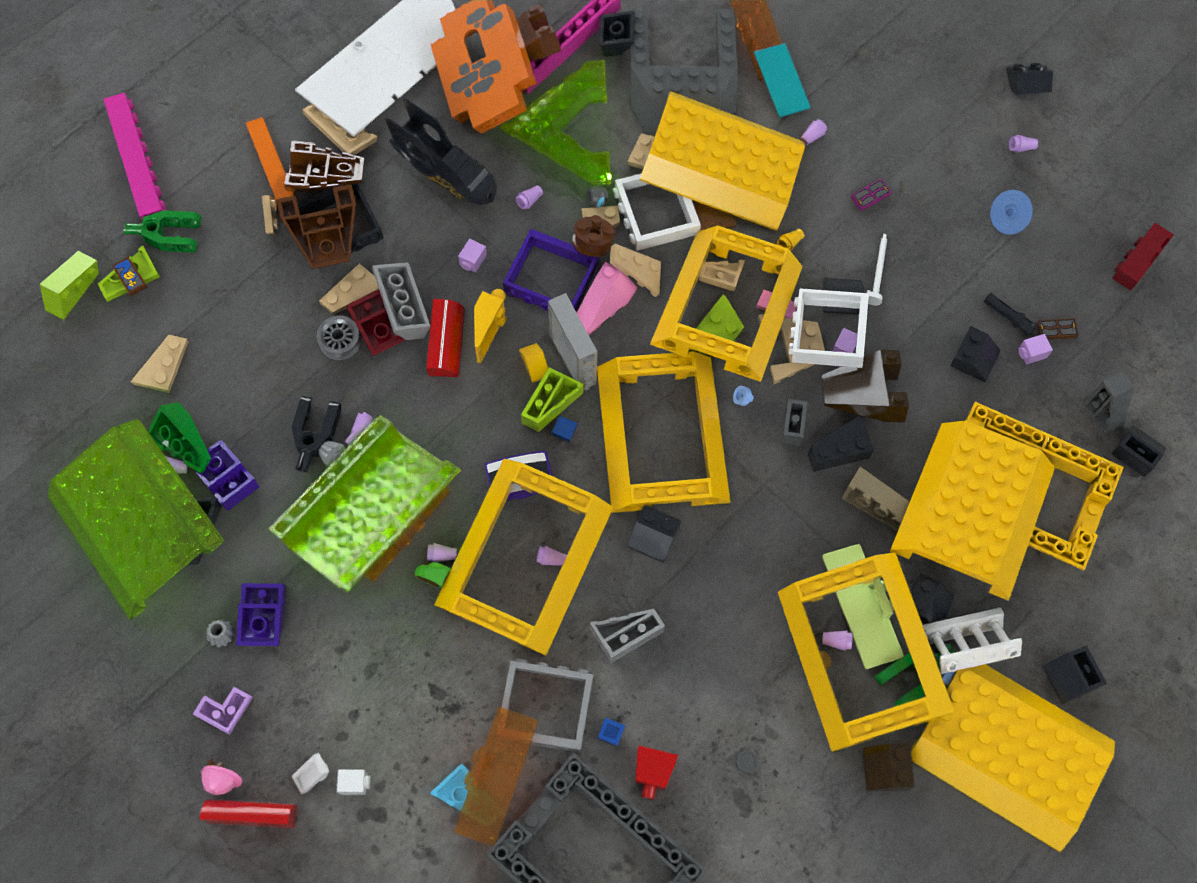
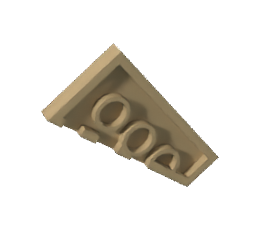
[303,104,377,155]

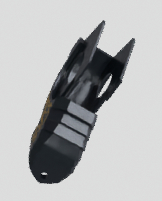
[384,98,497,205]

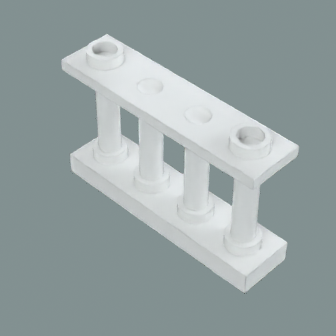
[923,607,1022,674]

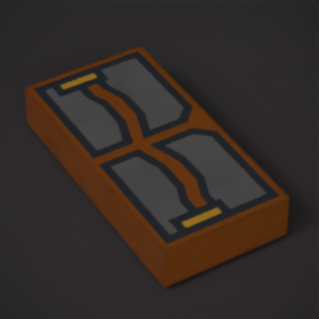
[1037,318,1079,340]

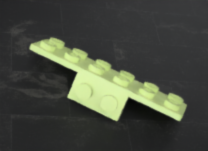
[822,544,904,670]

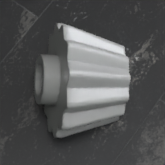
[318,441,346,468]
[206,619,235,648]

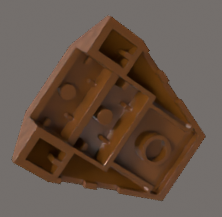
[284,141,364,193]

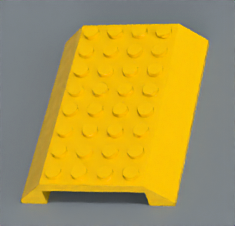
[639,91,805,231]
[890,421,1055,600]
[911,664,1115,852]

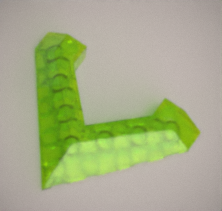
[500,60,611,185]

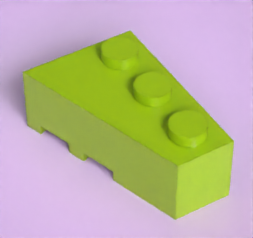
[40,251,99,320]
[521,367,584,432]

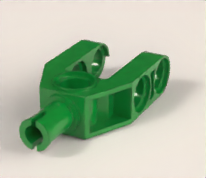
[123,210,202,253]
[874,644,956,707]

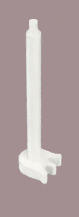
[867,234,887,305]

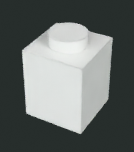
[337,770,370,795]

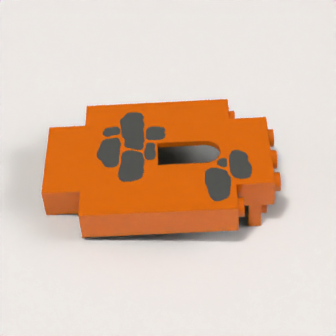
[431,0,537,134]

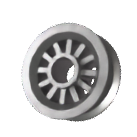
[317,316,361,360]

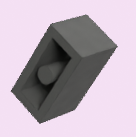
[781,399,808,446]

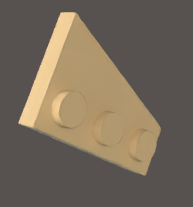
[610,244,661,297]
[319,264,379,315]
[131,335,189,393]

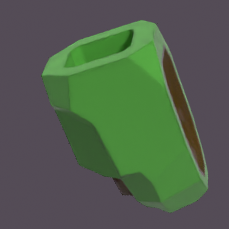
[415,562,451,589]

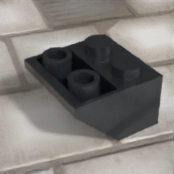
[1006,63,1053,95]
[1111,425,1166,477]
[1042,645,1107,704]

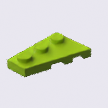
[98,245,159,302]

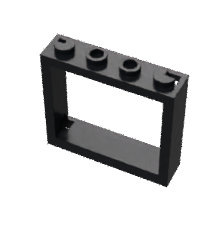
[298,183,384,253]

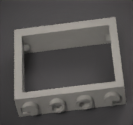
[548,293,597,390]
[496,659,593,753]

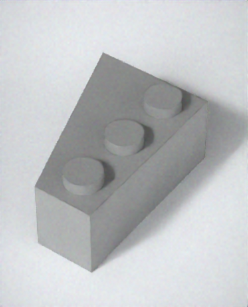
[590,609,665,663]

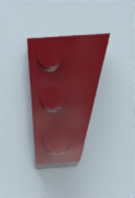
[1112,223,1174,291]

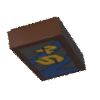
[112,256,148,297]

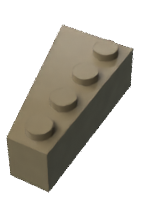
[842,467,910,531]

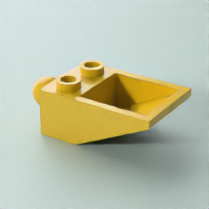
[474,289,507,364]

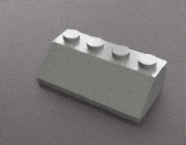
[372,262,430,340]

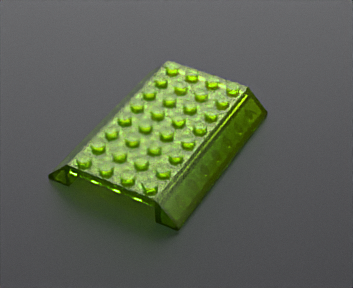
[269,414,461,592]
[47,419,224,620]

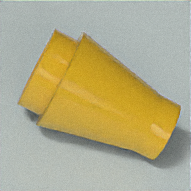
[777,229,804,251]

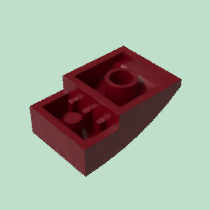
[346,290,405,356]

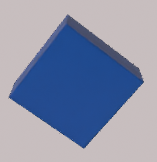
[552,416,578,443]
[598,718,625,746]

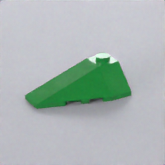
[146,402,211,473]

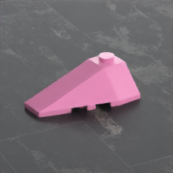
[577,262,638,335]

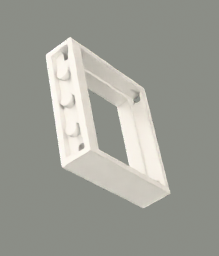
[613,174,701,251]
[789,289,869,368]

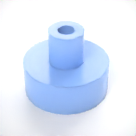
[733,385,754,406]

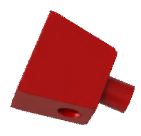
[635,745,678,800]

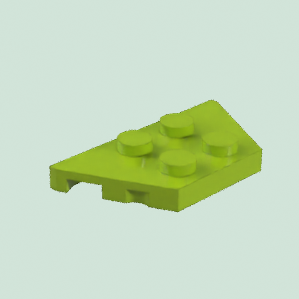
[690,294,744,355]

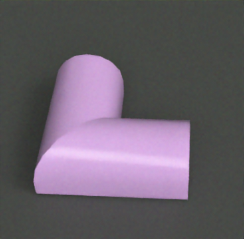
[193,687,253,735]

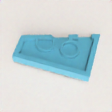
[430,763,505,827]

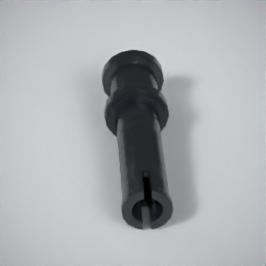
[984,293,1039,337]

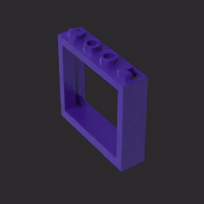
[503,229,599,311]

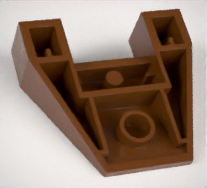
[517,5,561,61]
[277,184,357,270]

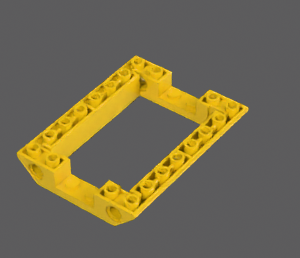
[650,225,803,382]
[597,351,731,513]
[965,402,1124,571]
[434,459,614,656]
[778,552,955,752]

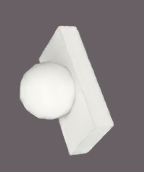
[292,753,329,794]

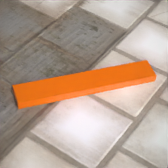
[246,117,294,201]

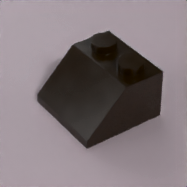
[863,743,915,791]

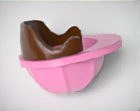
[201,759,243,796]

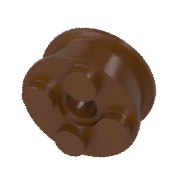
[572,215,615,257]

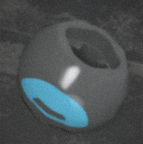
[587,184,609,207]

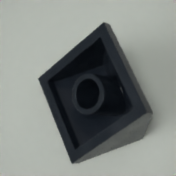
[823,277,865,315]

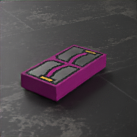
[851,179,892,211]

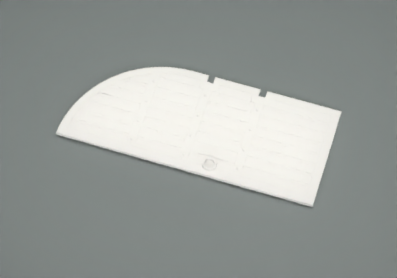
[295,0,455,137]

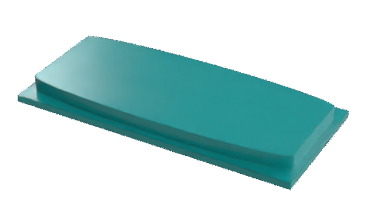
[754,43,811,118]

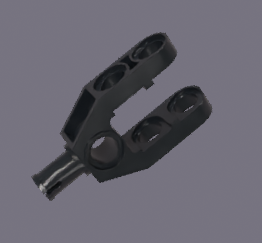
[292,396,342,473]

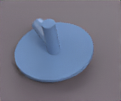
[990,190,1033,234]

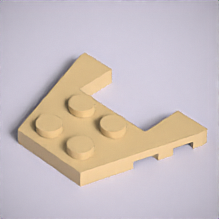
[758,314,825,384]

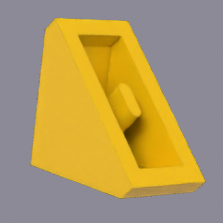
[519,343,548,383]

